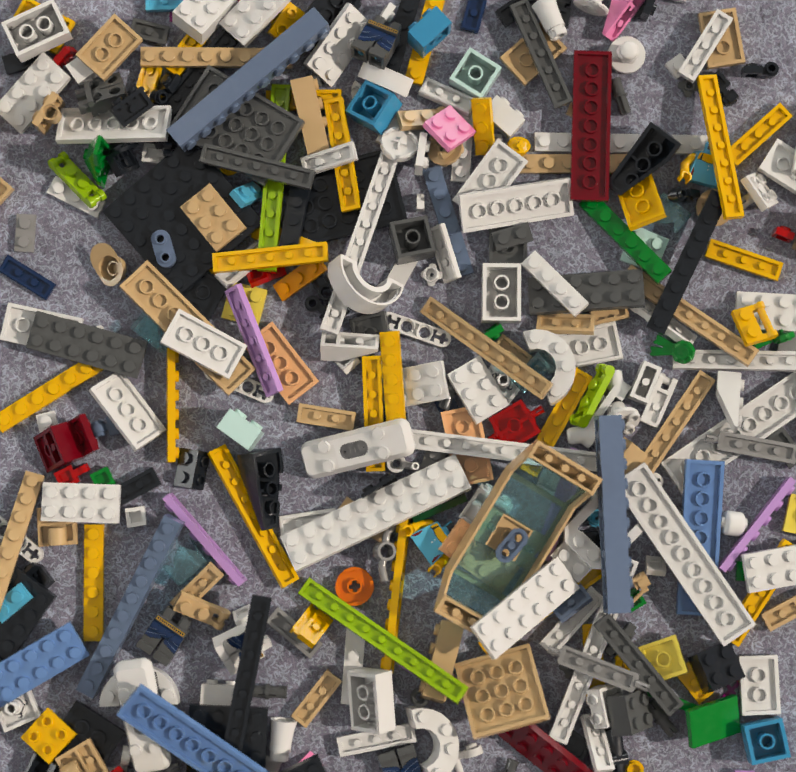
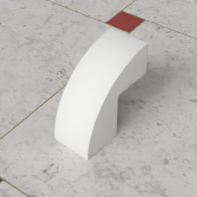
[358,60,414,97]

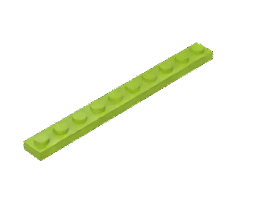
[256,84,292,272]
[298,578,469,705]

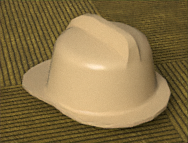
[90,243,127,286]

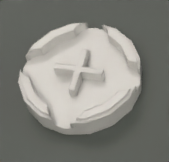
[380,126,418,162]

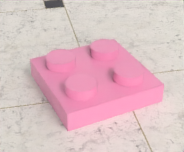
[422,105,476,153]

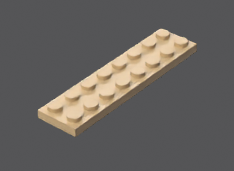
[119,260,256,396]

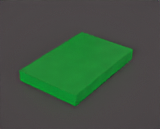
[685,694,741,749]

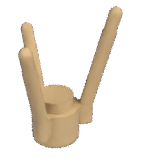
[632,571,651,603]

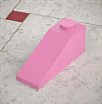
[602,0,645,42]

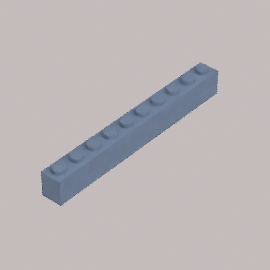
[166,7,331,152]
[594,415,634,614]
[76,513,185,699]

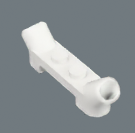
[566,370,632,449]

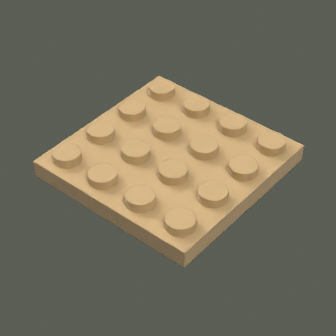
[455,643,551,740]

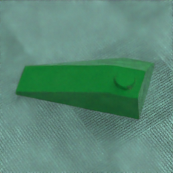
[83,135,111,189]

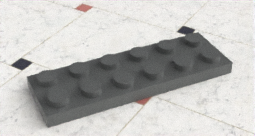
[528,269,645,316]
[26,311,148,379]

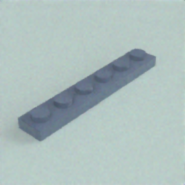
[422,165,474,277]

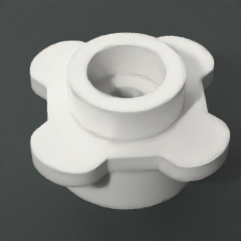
[421,263,443,286]

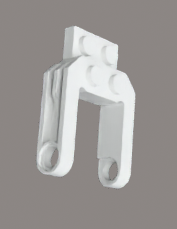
[550,493,644,583]

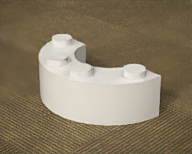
[328,254,404,314]
[523,329,576,406]
[99,666,180,707]
[405,706,459,772]

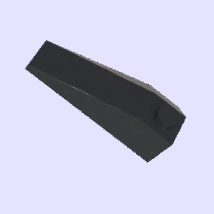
[609,122,682,196]
[237,448,284,531]

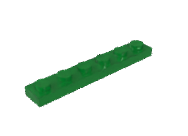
[579,202,672,285]

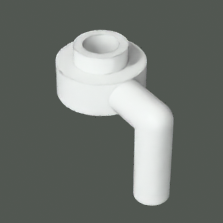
[387,457,419,473]
[454,742,484,772]
[107,745,132,772]

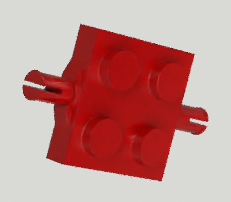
[487,399,545,443]

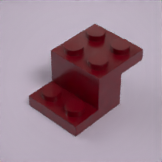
[33,413,99,473]

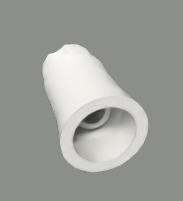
[531,0,567,41]
[269,717,297,762]

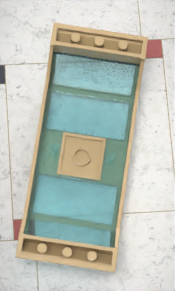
[434,439,603,634]

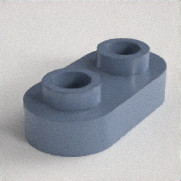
[151,230,176,268]
[495,528,528,563]

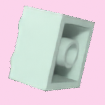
[449,47,502,98]
[217,408,264,452]

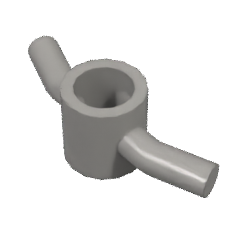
[372,525,396,582]

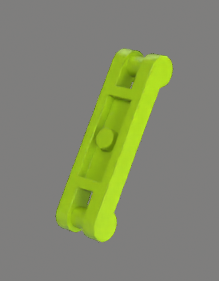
[47,151,107,208]
[569,363,615,428]

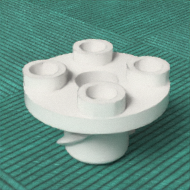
[608,36,645,74]
[607,401,641,435]

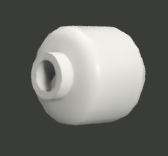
[721,510,748,537]

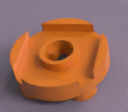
[335,567,374,606]

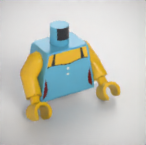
[677,142,718,189]
[399,519,455,578]

